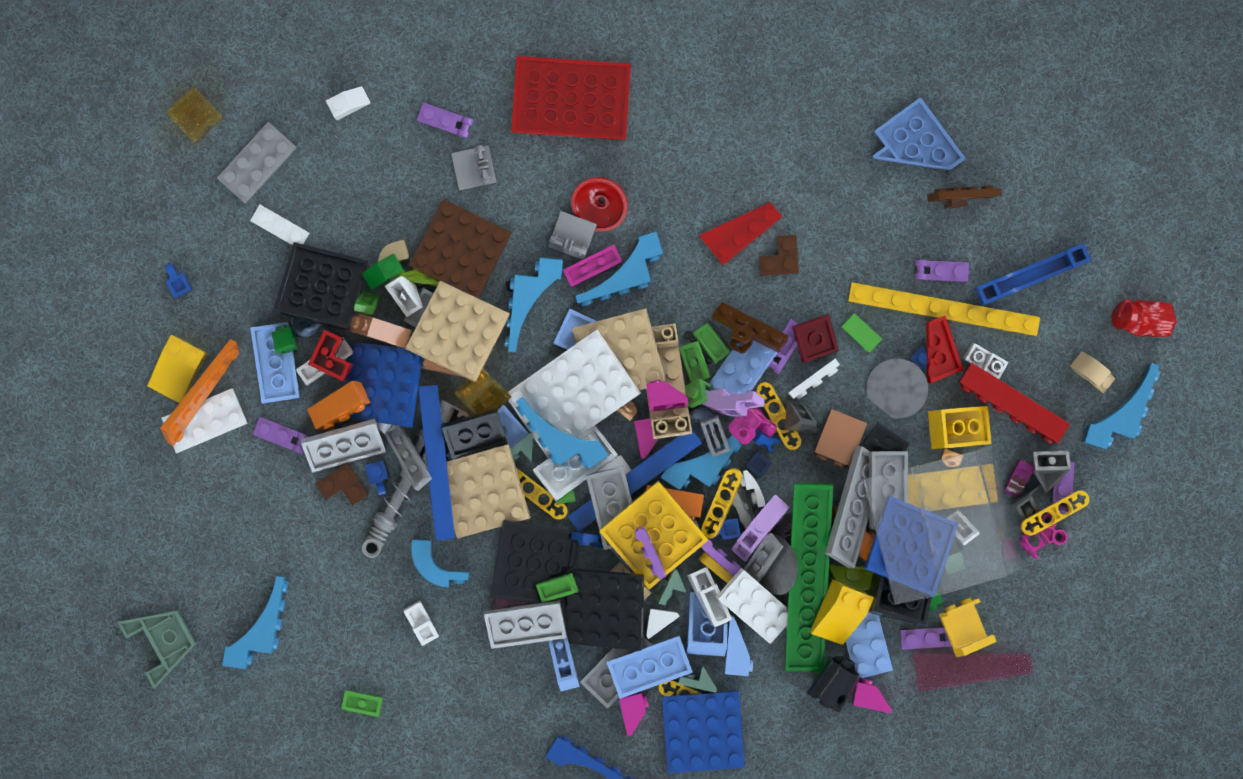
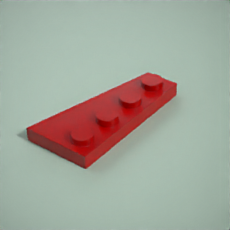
[699,202,782,265]

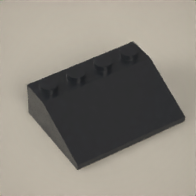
[868,573,932,626]

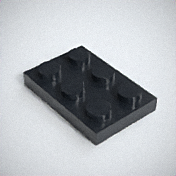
[441,408,508,460]

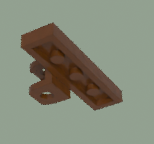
[927,185,1002,209]
[712,302,789,354]

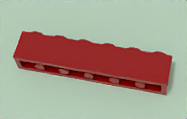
[958,363,1070,445]

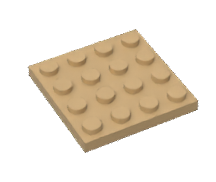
[406,281,510,382]
[572,308,666,390]
[446,444,531,538]

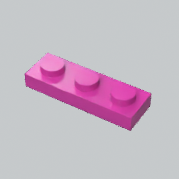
[563,245,623,287]

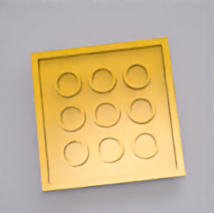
[599,481,708,589]

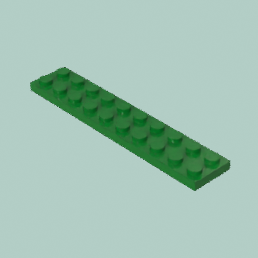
[785,483,833,671]

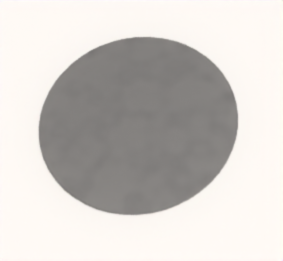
[867,358,928,419]
[752,534,797,595]

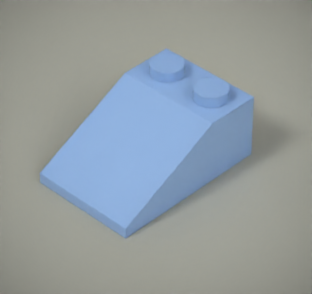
[686,592,728,656]

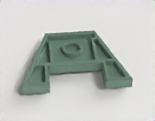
[117,610,196,689]

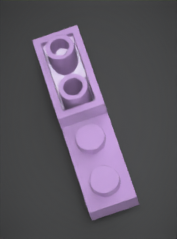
[702,388,765,416]
[731,495,790,562]

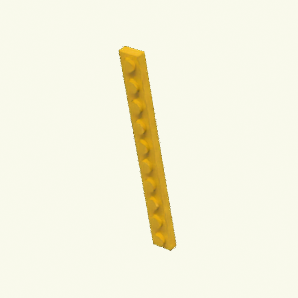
[848,283,1040,336]

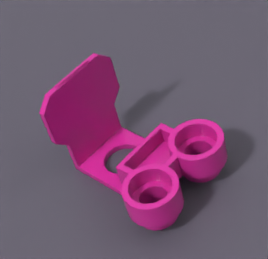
[729,408,777,444]
[1019,513,1068,559]

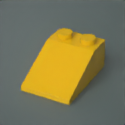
[147,335,208,403]
[928,406,991,449]
[810,579,874,645]

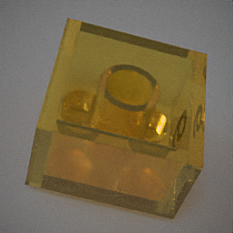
[166,86,224,143]
[454,368,512,414]

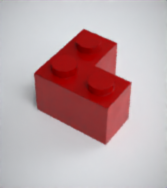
[308,330,353,382]

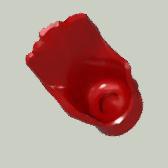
[1112,299,1177,337]

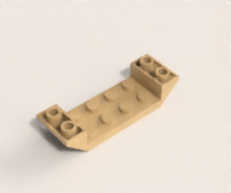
[646,323,692,439]

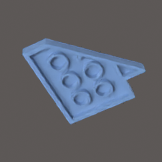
[872,97,966,171]

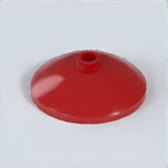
[571,177,628,232]

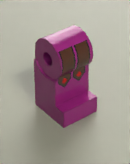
[1004,459,1034,498]

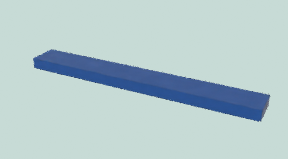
[418,385,455,541]
[567,427,703,532]

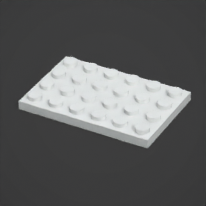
[504,330,641,458]

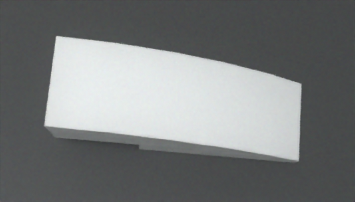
[687,567,732,627]

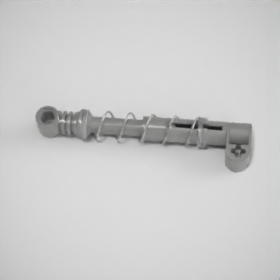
[362,399,469,558]

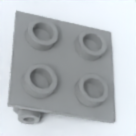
[451,145,497,191]
[548,211,597,260]

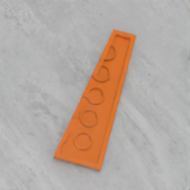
[160,339,240,446]

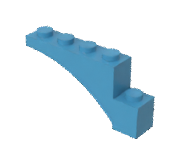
[576,232,663,306]
[505,257,563,352]
[1082,363,1160,449]
[516,397,610,469]
[661,435,742,490]
[222,575,289,669]

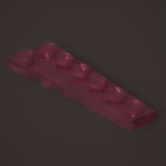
[912,653,1034,692]

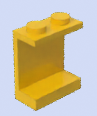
[939,597,997,657]

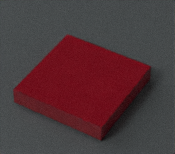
[792,314,839,363]

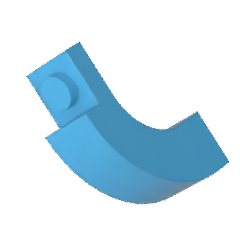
[411,539,470,587]

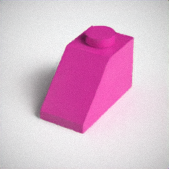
[646,380,689,412]
[634,418,658,459]
[851,679,891,713]
[619,692,649,736]

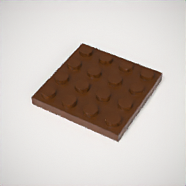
[409,199,512,299]

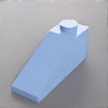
[725,615,753,676]
[548,638,580,691]

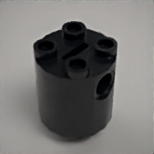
[807,656,862,712]

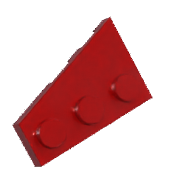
[926,316,963,383]

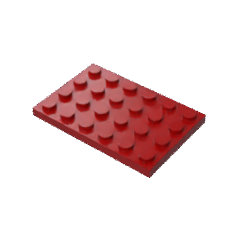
[511,56,631,141]

